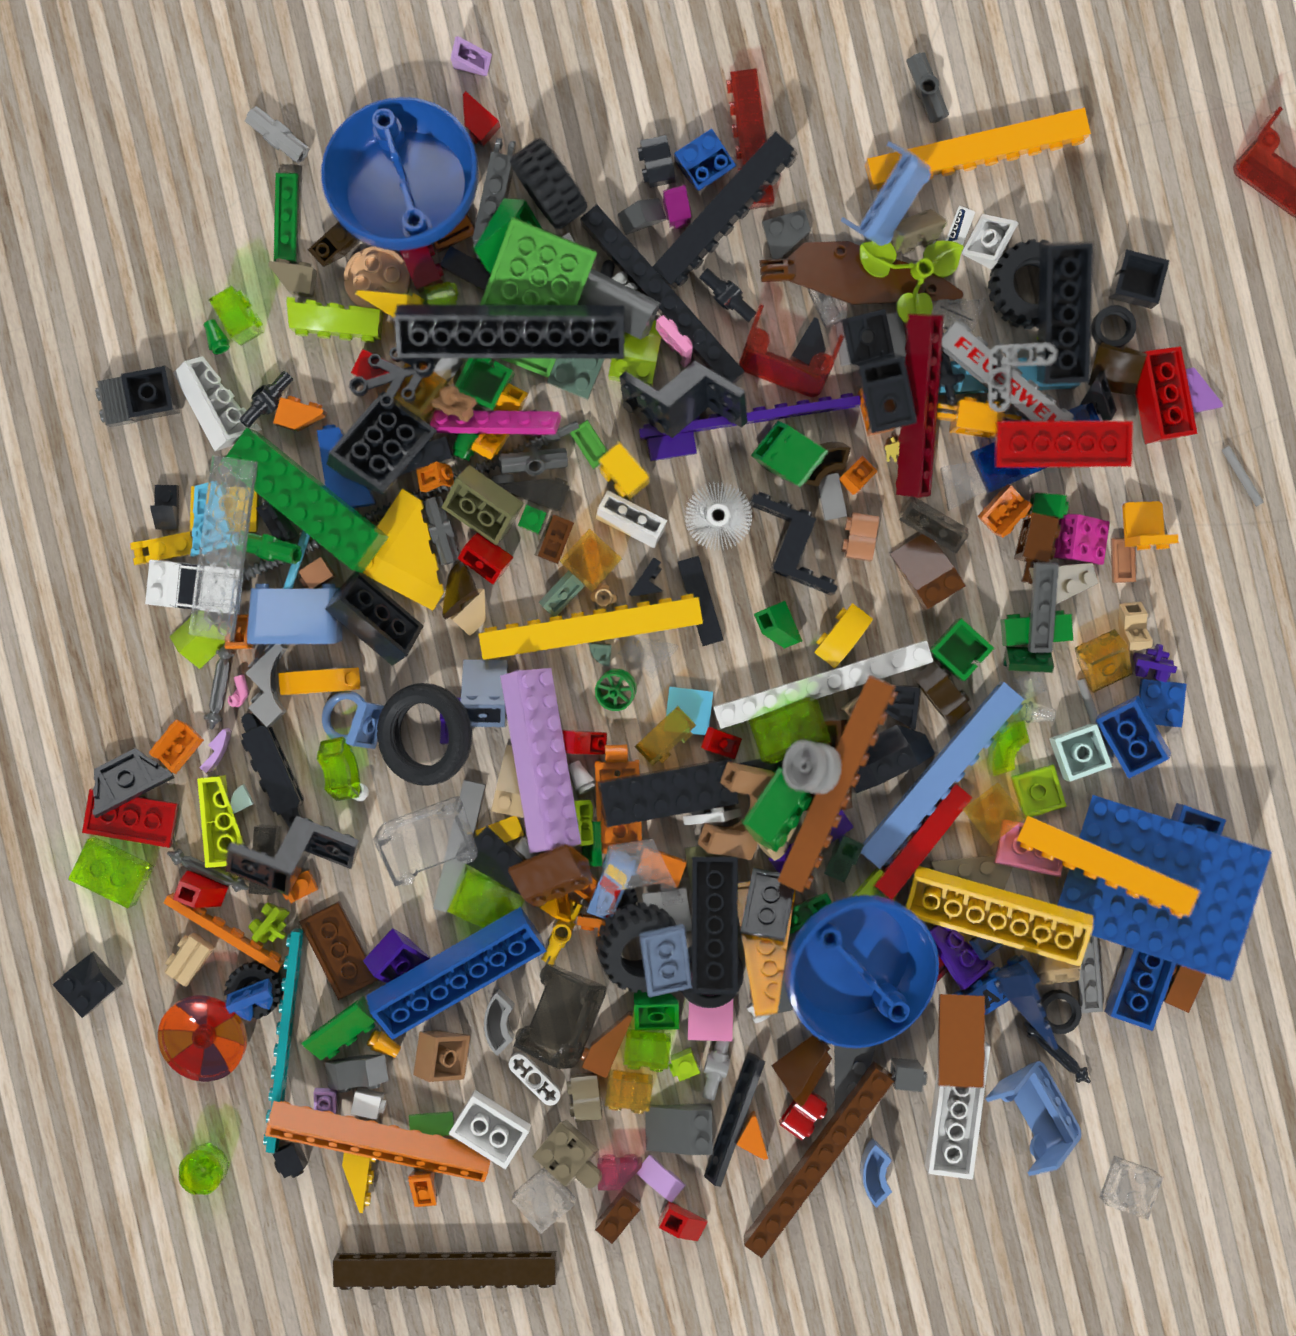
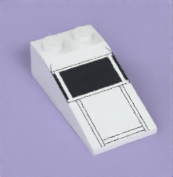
[145,560,244,614]

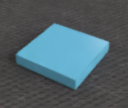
[664,687,713,735]

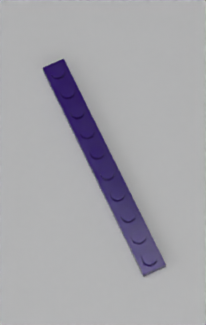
[639,393,861,441]

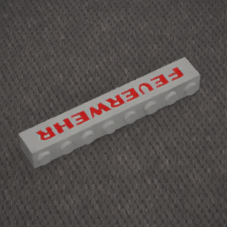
[941,321,1074,421]

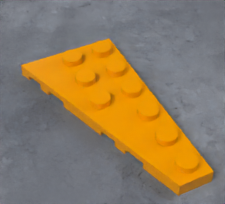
[738,881,796,1017]

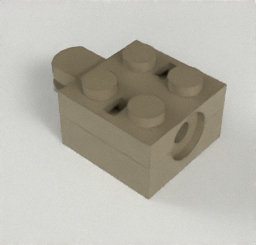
[532,1120,602,1189]

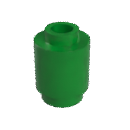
[453,433,478,461]

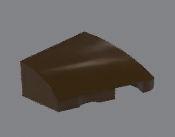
[442,561,480,620]

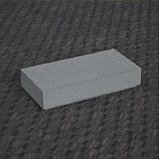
[818,473,847,521]

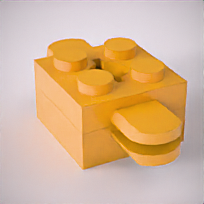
[936,397,1022,439]

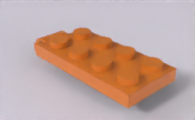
[595,744,643,854]

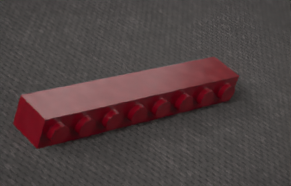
[896,314,944,498]

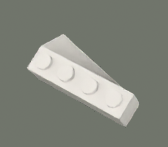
[173,356,262,451]

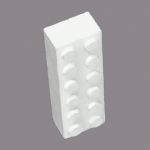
[925,1041,990,1180]

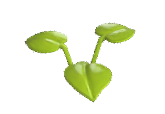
[859,241,964,324]

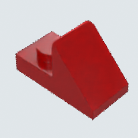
[701,727,742,759]

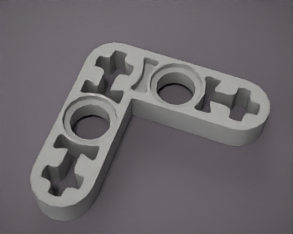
[989,343,1058,412]

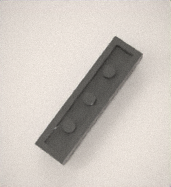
[1028,562,1059,652]

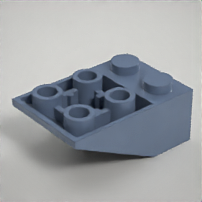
[461,660,508,727]

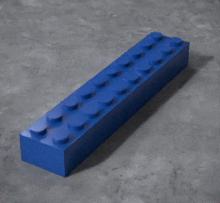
[1104,803,1226,1031]

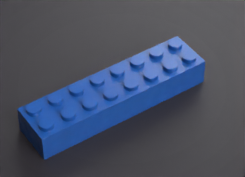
[366,907,546,1040]

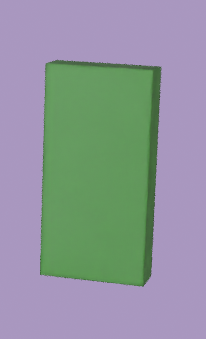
[570,420,608,469]
[409,1111,454,1136]

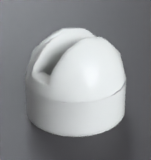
[349,782,369,801]

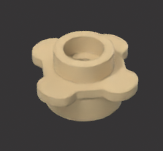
[590,584,617,609]

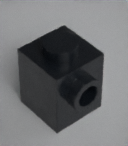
[273,1141,308,1178]

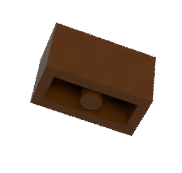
[595,1188,641,1244]

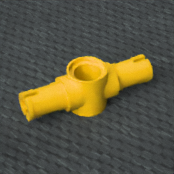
[541,899,583,965]

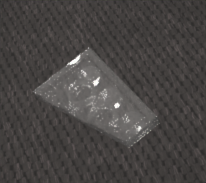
[940,457,1011,511]

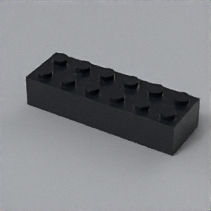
[1037,242,1094,384]
[597,758,739,827]
[692,857,738,994]

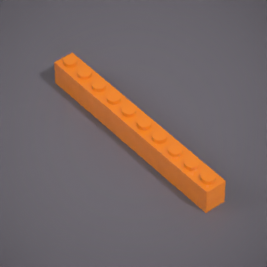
[265,1101,490,1182]

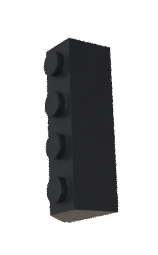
[325,571,424,666]

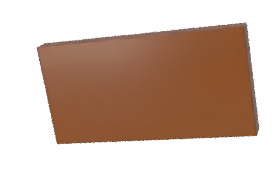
[938,994,985,1088]

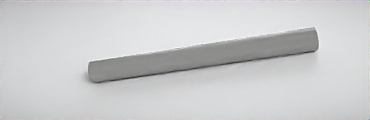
[1077,678,1113,763]

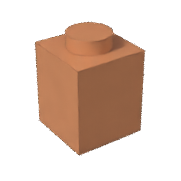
[298,557,337,589]

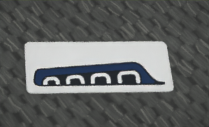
[946,206,975,245]

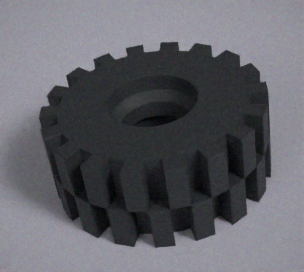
[224,961,284,1019]

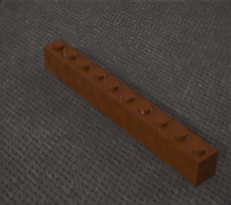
[744,1061,894,1258]

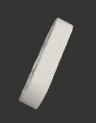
[509,1052,561,1105]

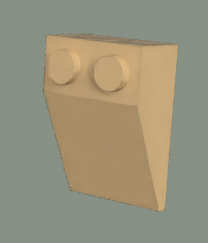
[491,745,524,818]

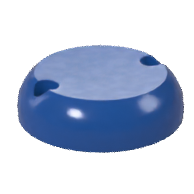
[321,97,479,250]
[784,895,939,1048]

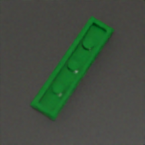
[274,173,299,263]

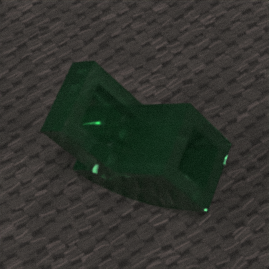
[824,834,864,883]

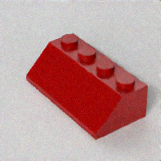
[1136,346,1198,444]

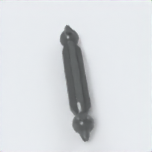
[204,643,234,729]
[167,849,249,892]

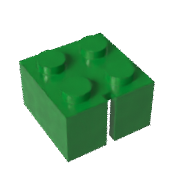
[455,358,515,411]
[930,618,994,681]

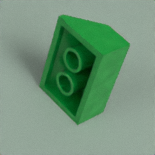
[742,768,813,853]
[301,996,376,1060]

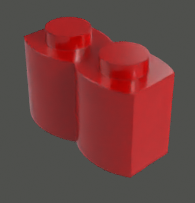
[779,1091,828,1140]

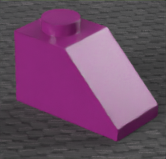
[663,185,691,229]

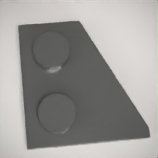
[762,209,811,259]

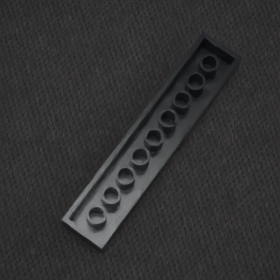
[394,304,624,359]

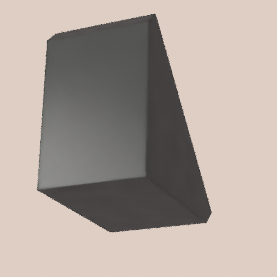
[618,198,667,236]

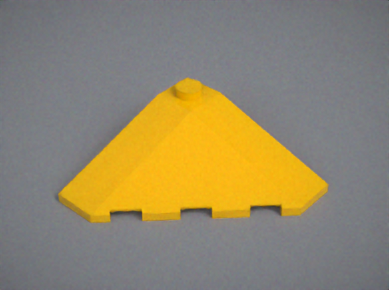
[363,489,445,610]

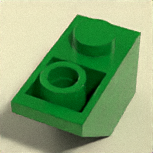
[1027,493,1069,519]
[754,601,802,649]

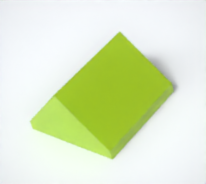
[170,610,227,669]

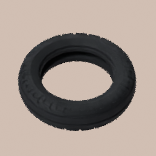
[377,683,472,786]

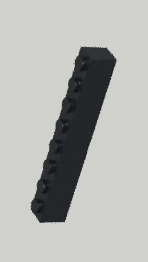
[652,131,798,288]

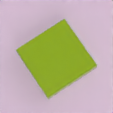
[1010,764,1067,819]

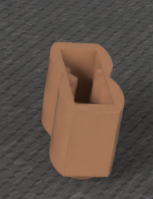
[841,512,879,562]

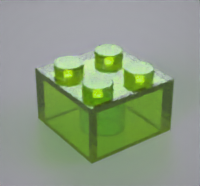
[209,286,264,346]
[623,1029,671,1072]

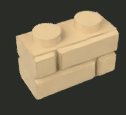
[164,932,215,987]

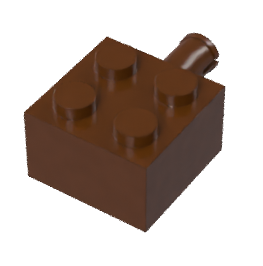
[1014,513,1061,584]

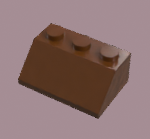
[508,843,593,907]

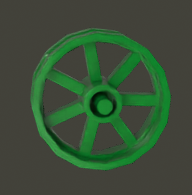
[595,669,637,711]

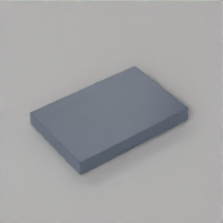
[639,924,692,997]

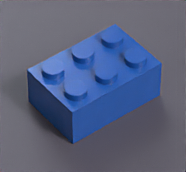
[1095,695,1171,779]

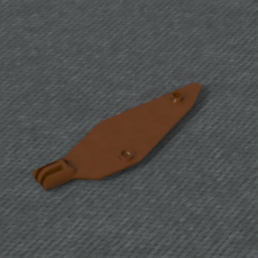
[759,241,963,305]

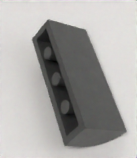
[577,268,661,340]

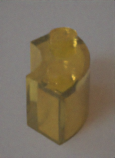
[634,706,696,766]

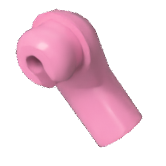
[228,675,249,707]

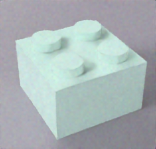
[1049,724,1112,782]

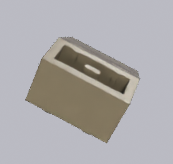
[891,209,947,255]

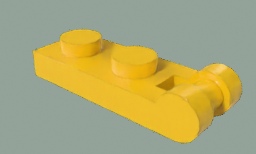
[130,531,193,565]

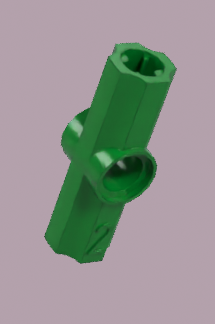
[235,531,302,565]

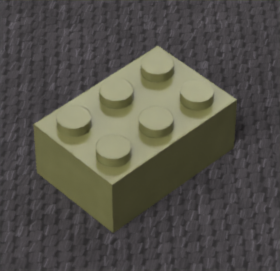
[442,465,524,546]

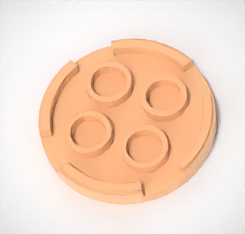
[344,246,411,313]

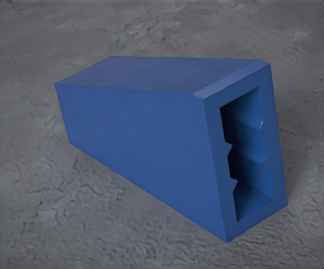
[317,425,376,508]

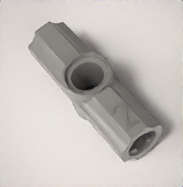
[245,106,310,164]

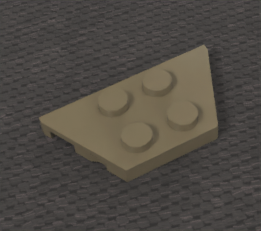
[930,855,1013,890]

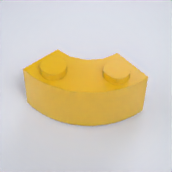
[814,603,873,668]

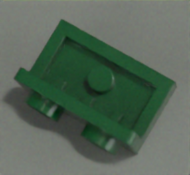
[1003,646,1054,673]

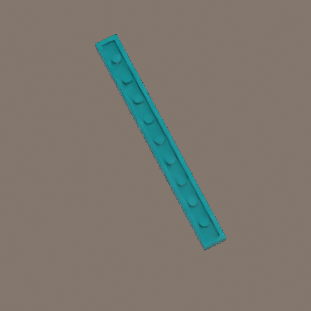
[263,928,304,1153]

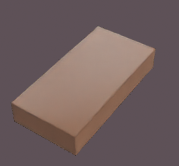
[1110,538,1136,583]

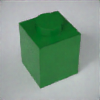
[518,505,548,535]

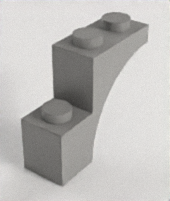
[246,644,288,727]

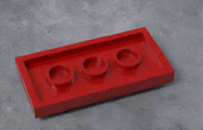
[82,789,179,848]

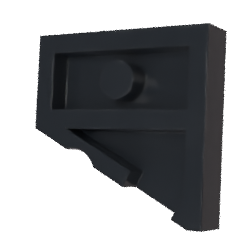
[885,684,920,730]

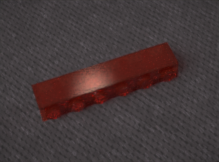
[726,68,775,210]

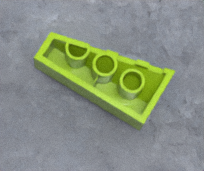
[286,297,383,343]

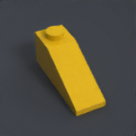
[354,290,425,318]

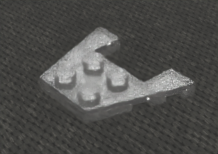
[596,839,683,916]

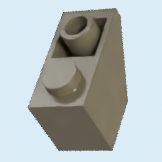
[269,259,317,298]

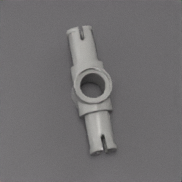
[702,1041,730,1100]

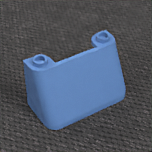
[247,583,343,644]

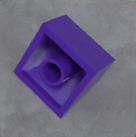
[363,928,430,984]

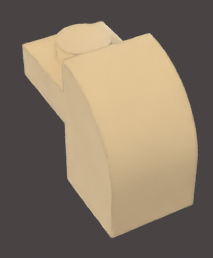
[1118,602,1153,650]

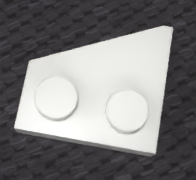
[683,807,742,825]

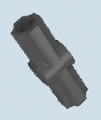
[906,52,949,123]
[499,446,568,476]
[423,496,460,565]

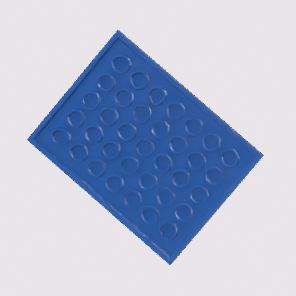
[1058,795,1272,982]

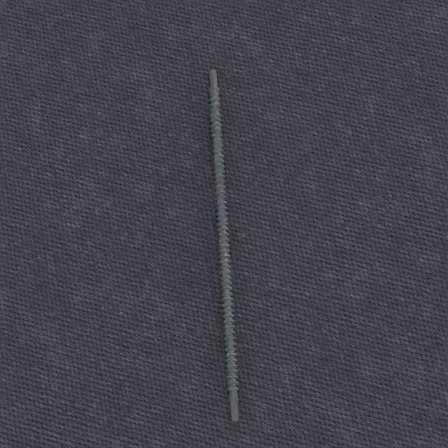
[242,421,579,583]

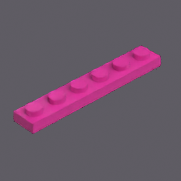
[430,410,562,435]

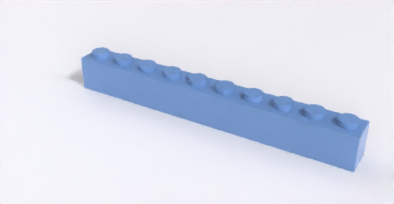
[857,682,1024,869]

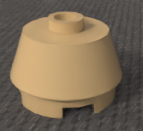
[1037,956,1082,985]

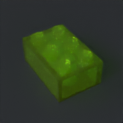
[748,696,831,765]
[68,837,155,909]

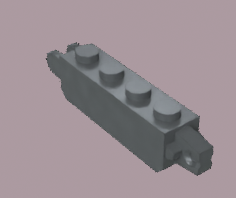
[473,138,516,262]

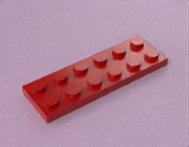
[995,421,1133,467]

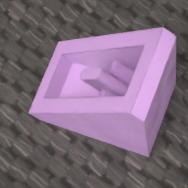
[450,36,492,76]

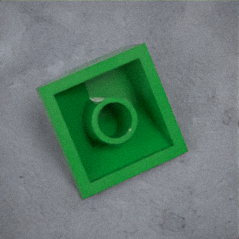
[634,990,679,1030]

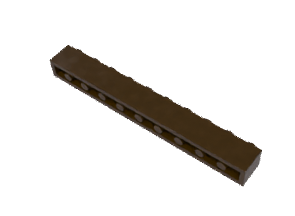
[333,1251,557,1290]

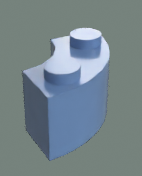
[860,1138,892,1208]

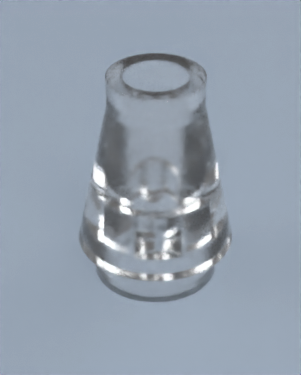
[1021,701,1056,723]

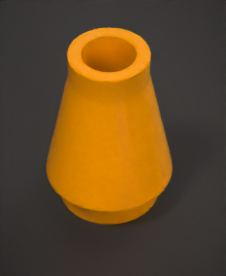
[366,1029,401,1058]

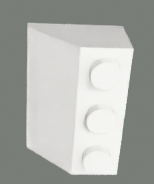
[449,1090,531,1170]

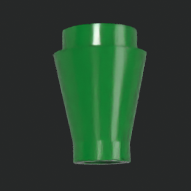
[203,319,230,354]

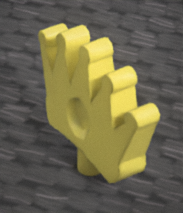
[884,437,900,462]

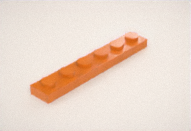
[163,893,284,973]

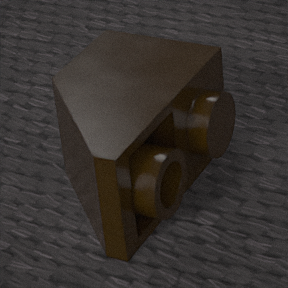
[308,221,359,267]

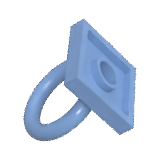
[322,691,384,749]

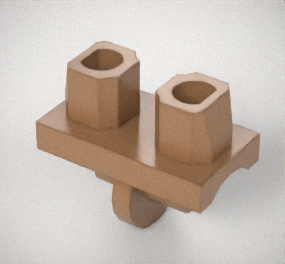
[431,385,477,422]

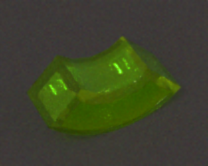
[987,720,1030,776]
[316,737,360,801]

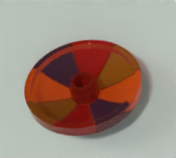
[158,995,247,1082]

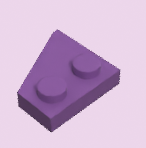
[1186,368,1223,413]

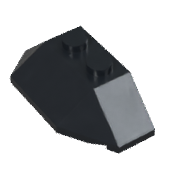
[853,724,935,793]

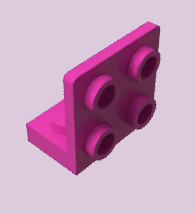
[1054,514,1110,565]

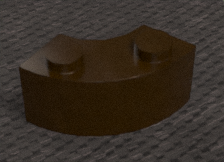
[804,442,851,486]
[914,662,972,726]

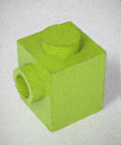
[668,1047,700,1082]

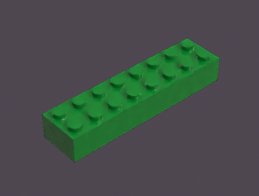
[221,427,389,573]

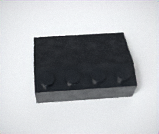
[326,391,437,495]

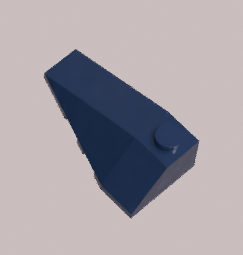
[994,962,1058,1050]

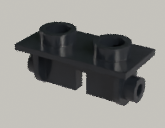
[256,501,298,542]

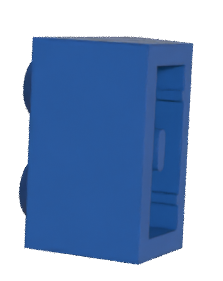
[674,128,736,191]

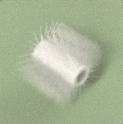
[685,481,752,551]

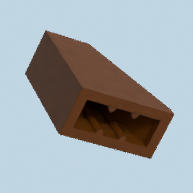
[771,1034,832,1107]

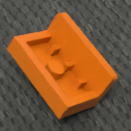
[977,484,1033,538]
[149,719,204,774]

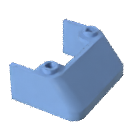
[841,142,931,246]
[985,1061,1081,1176]

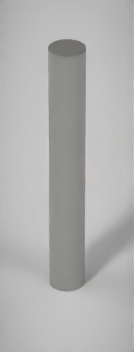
[1222,446,1264,506]

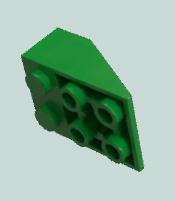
[474,198,542,275]
[751,421,828,487]

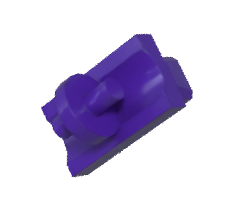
[1132,644,1177,682]

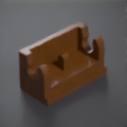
[534,514,574,564]

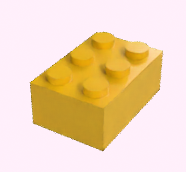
[599,442,649,501]

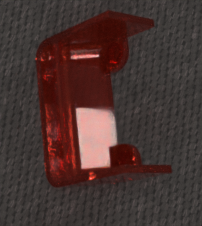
[1233,106,1296,218]
[739,304,844,397]

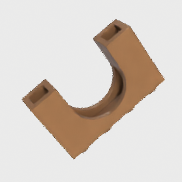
[698,762,775,860]

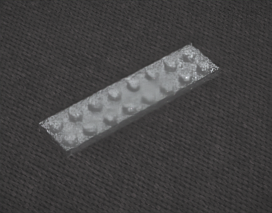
[189,456,258,641]

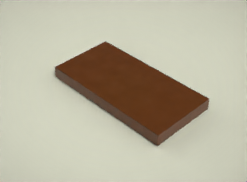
[299,901,379,1001]

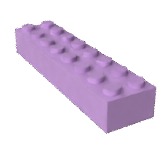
[500,668,581,853]

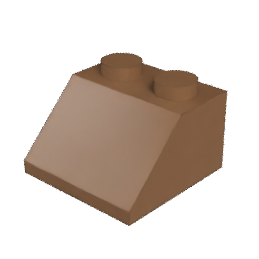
[413,1030,470,1082]

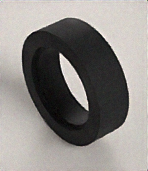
[680,945,744,1008]

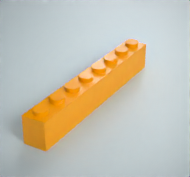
[1017,816,1200,918]

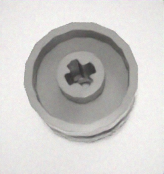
[783,740,841,794]

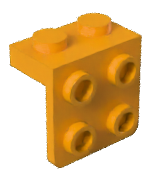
[1122,501,1179,551]

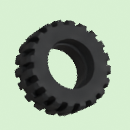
[510,138,588,229]
[988,239,1049,330]
[596,902,677,993]

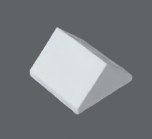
[962,214,1018,270]

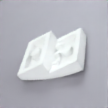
[642,887,692,931]

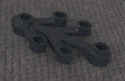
[349,347,435,409]

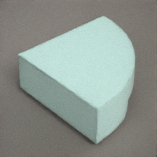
[231,784,254,814]

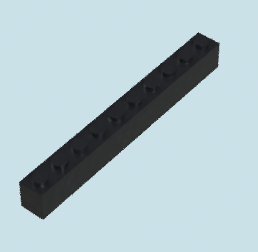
[580,204,745,384]

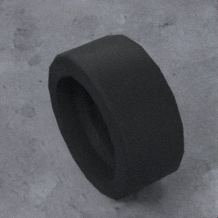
[1091,305,1136,348]
[1039,990,1082,1034]

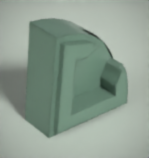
[589,643,612,667]

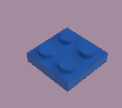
[1139,679,1187,728]

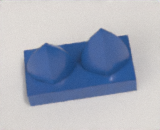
[226,978,273,1021]

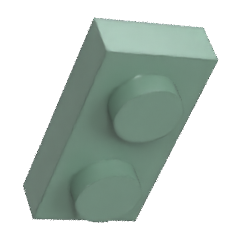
[538,570,585,617]

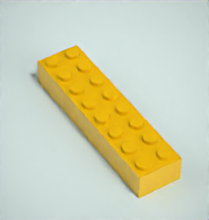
[906,866,1093,966]

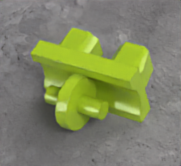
[248,902,290,943]

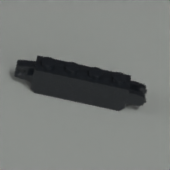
[241,713,304,828]

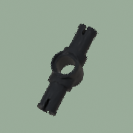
[699,268,757,323]
[239,371,294,428]

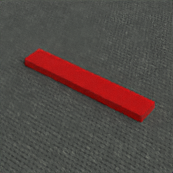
[873,784,972,900]

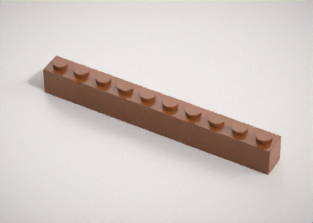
[777,675,898,893]

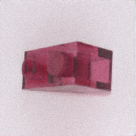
[597,1154,642,1191]

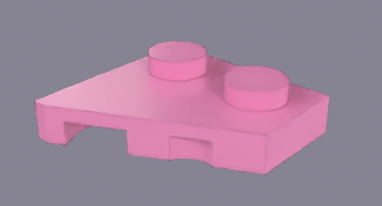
[656,315,693,368]

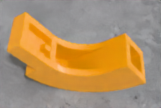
[471,383,529,459]
[279,667,361,695]

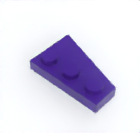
[929,925,995,990]

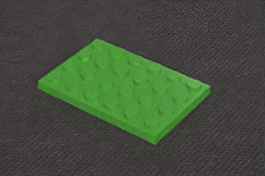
[480,217,597,378]

